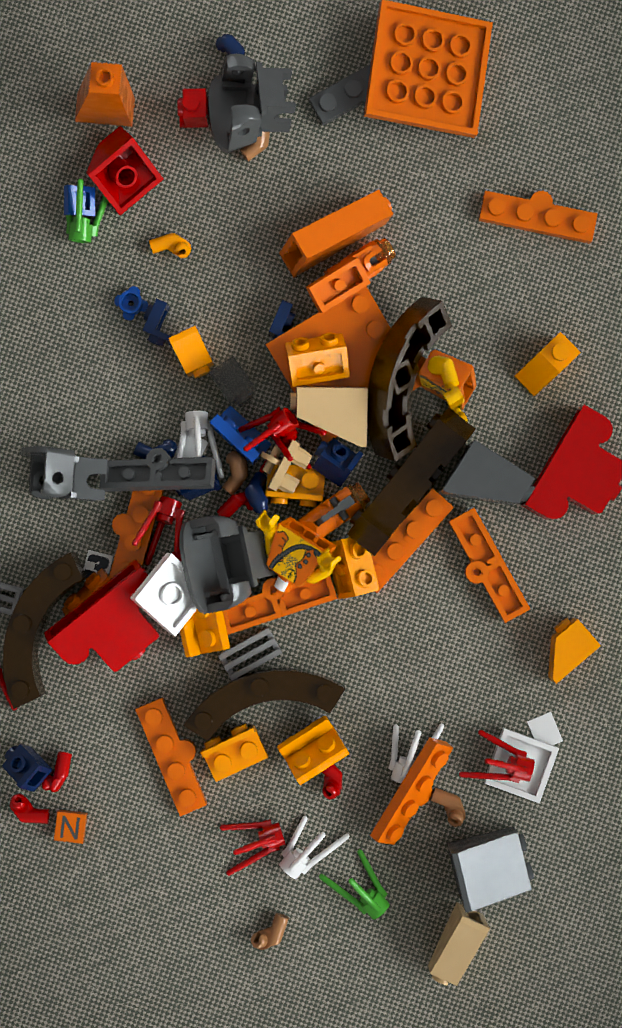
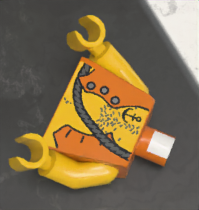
[418,350,477,422]
[256,510,341,593]

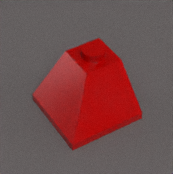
[86,126,163,216]

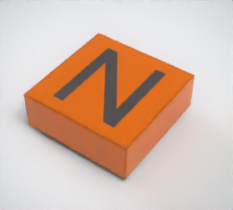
[54,810,88,844]

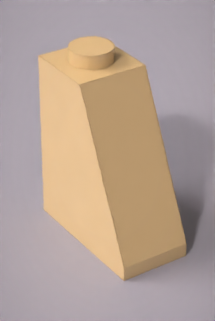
[290,386,368,447]
[428,902,490,986]

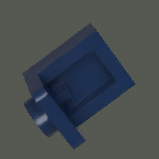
[143,298,172,347]

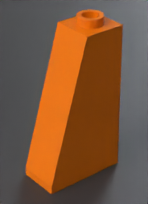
[75,62,135,127]
[279,190,393,278]

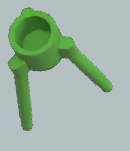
[66,179,108,243]
[319,849,390,920]

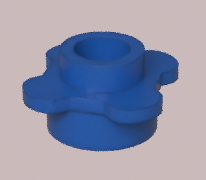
[114,286,148,321]

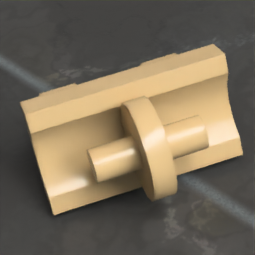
[260,440,312,494]

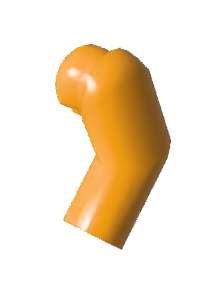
[149,233,191,258]

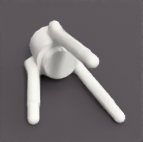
[176,411,224,479]
[388,723,444,783]
[279,816,350,879]

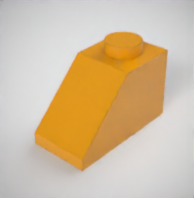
[168,326,214,379]
[514,332,581,397]
[548,618,601,684]

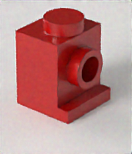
[177,88,208,128]

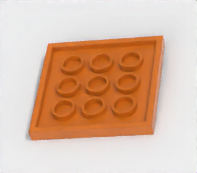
[364,0,493,138]
[265,286,421,443]

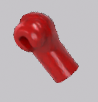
[217,492,253,518]
[42,752,72,793]
[322,764,343,800]
[10,794,50,824]

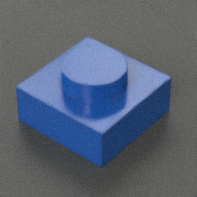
[64,185,95,217]

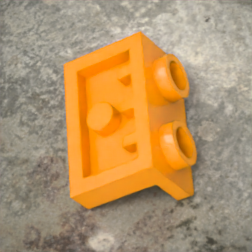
[285,333,350,387]
[265,464,325,507]
[331,537,379,600]
[180,609,230,658]
[277,716,350,785]
[200,723,269,782]

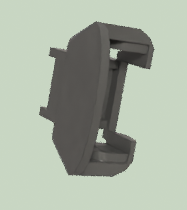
[208,53,296,153]
[20,446,107,501]
[179,516,277,614]

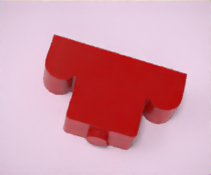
[521,404,622,520]
[44,559,159,672]

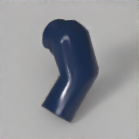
[216,34,245,55]
[133,439,177,459]
[244,472,269,514]

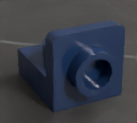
[268,300,296,340]

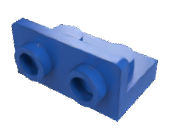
[209,406,271,466]

